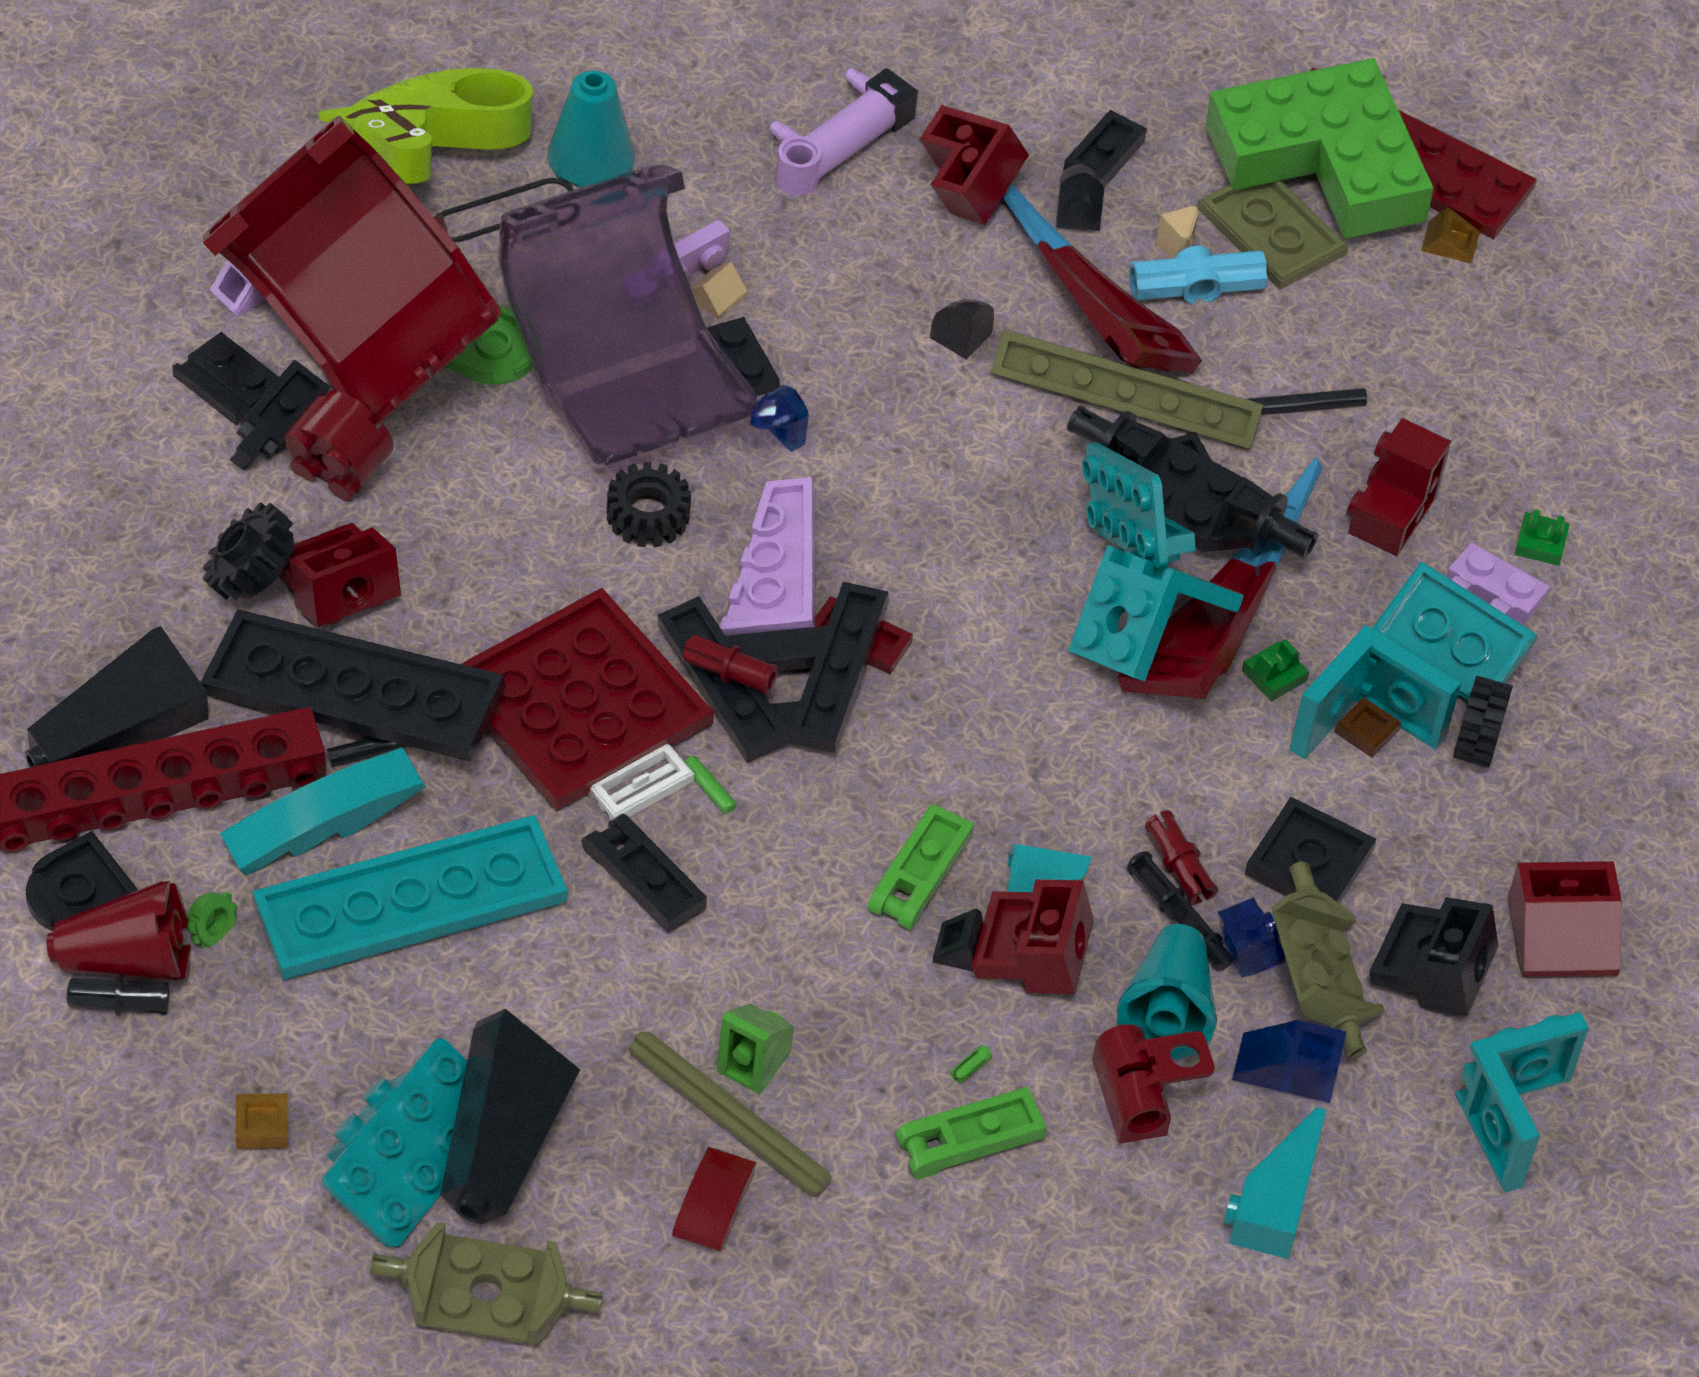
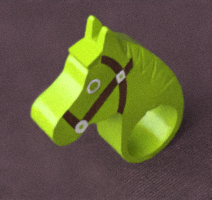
[318,68,533,184]

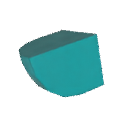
[1006,844,1092,892]

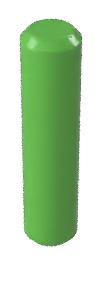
[684,756,736,814]

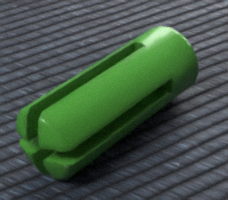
[950,1045,992,1084]

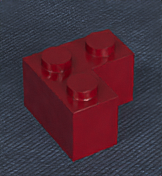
[919,105,1029,225]
[1346,418,1451,557]

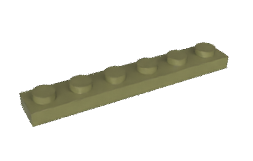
[991,329,1264,449]

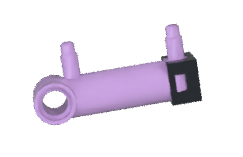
[770,68,918,196]

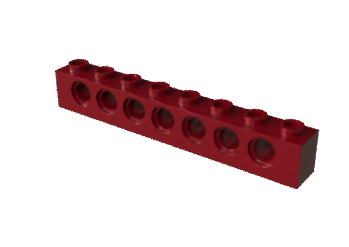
[0,707,326,852]

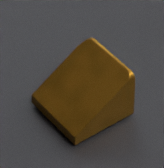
[1421,207,1480,263]

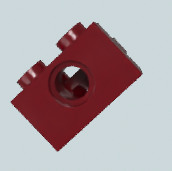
[279,522,401,627]
[972,879,1094,994]

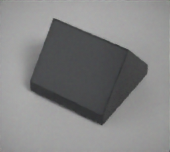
[932,908,983,972]

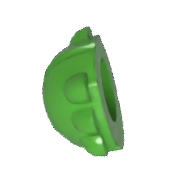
[187,892,237,949]

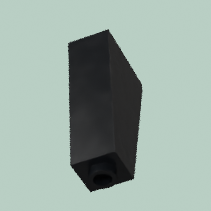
[25,626,209,767]
[440,1008,581,1224]

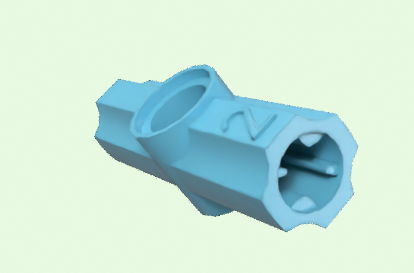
[1128,246,1268,304]

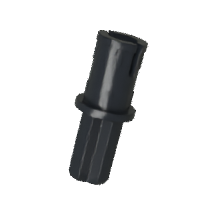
[67,975,170,1016]

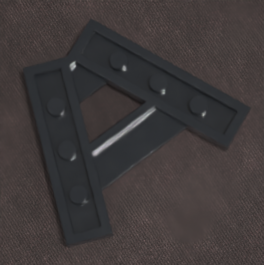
[657,581,889,762]

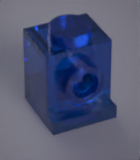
[1218,897,1287,978]

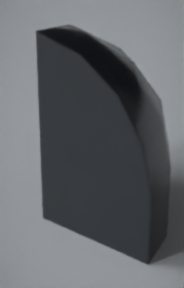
[930,299,994,360]

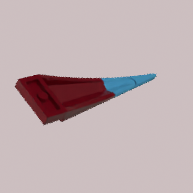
[1003,183,1202,373]
[1117,457,1322,699]

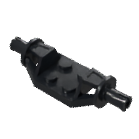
[1067,405,1319,559]

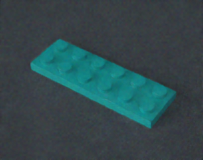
[252,815,568,980]

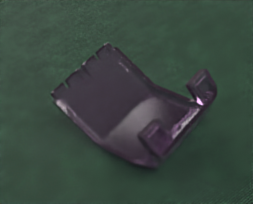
[498,165,758,466]

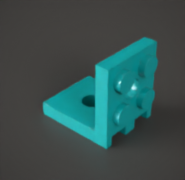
[1068,545,1244,681]
[1289,625,1461,759]
[1455,1012,1589,1193]

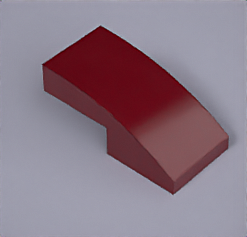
[672,1147,756,1251]

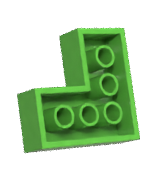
[1206,58,1433,239]

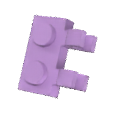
[1446,542,1551,625]

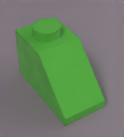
[717,1004,794,1095]

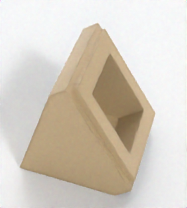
[1156,206,1199,258]
[684,261,747,319]

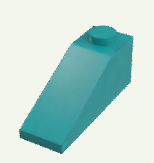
[1223,1107,1327,1259]

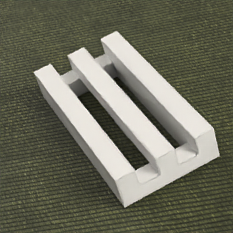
[588,744,694,820]

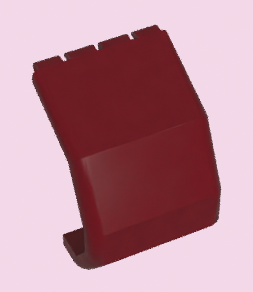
[203,116,501,427]

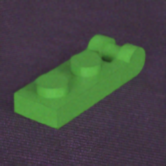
[867,803,975,931]
[895,1087,1047,1180]

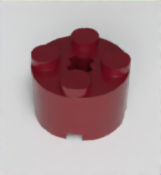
[284,390,394,501]

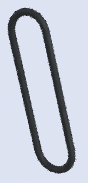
[434,178,575,243]

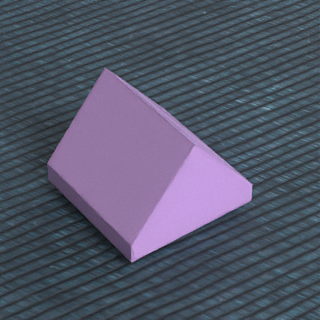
[209,260,266,317]

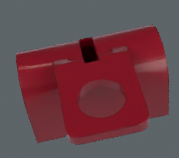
[1092,1024,1215,1144]

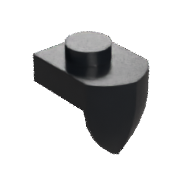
[1056,162,1104,231]

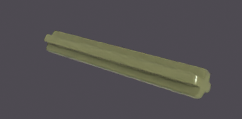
[629,1031,832,1196]

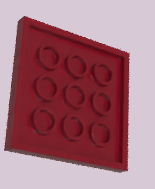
[461,588,714,811]

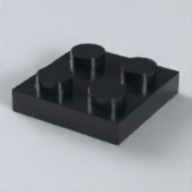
[1245,797,1377,904]

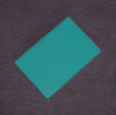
[1372,561,1538,702]

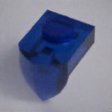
[750,385,809,452]

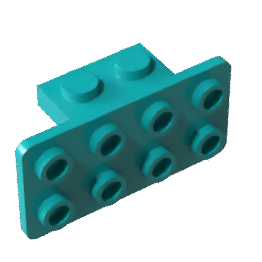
[1082,442,1196,569]
[322,1038,467,1248]

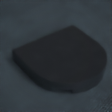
[26,831,138,932]

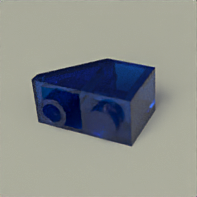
[1232,1020,1347,1103]

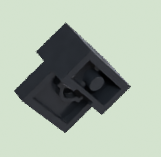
[1369,897,1499,1015]

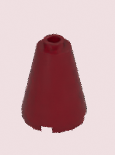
[46,881,191,981]

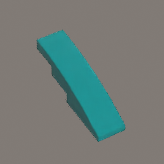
[220,748,426,876]

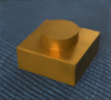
[235,1093,288,1149]

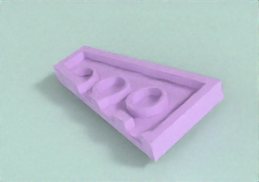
[720,477,815,636]

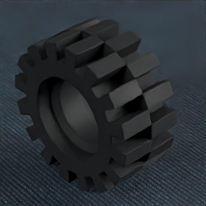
[606,462,691,548]
[1453,675,1513,768]

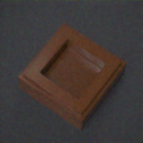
[1334,697,1402,758]

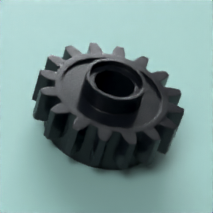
[203,502,294,600]

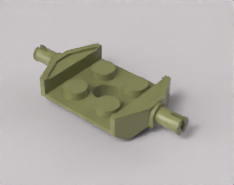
[1271,862,1385,1058]
[369,1222,604,1345]

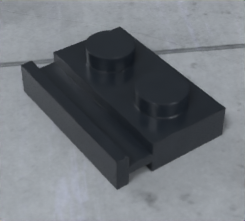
[172,332,279,426]

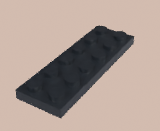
[201,609,506,762]

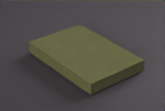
[1197,180,1349,290]

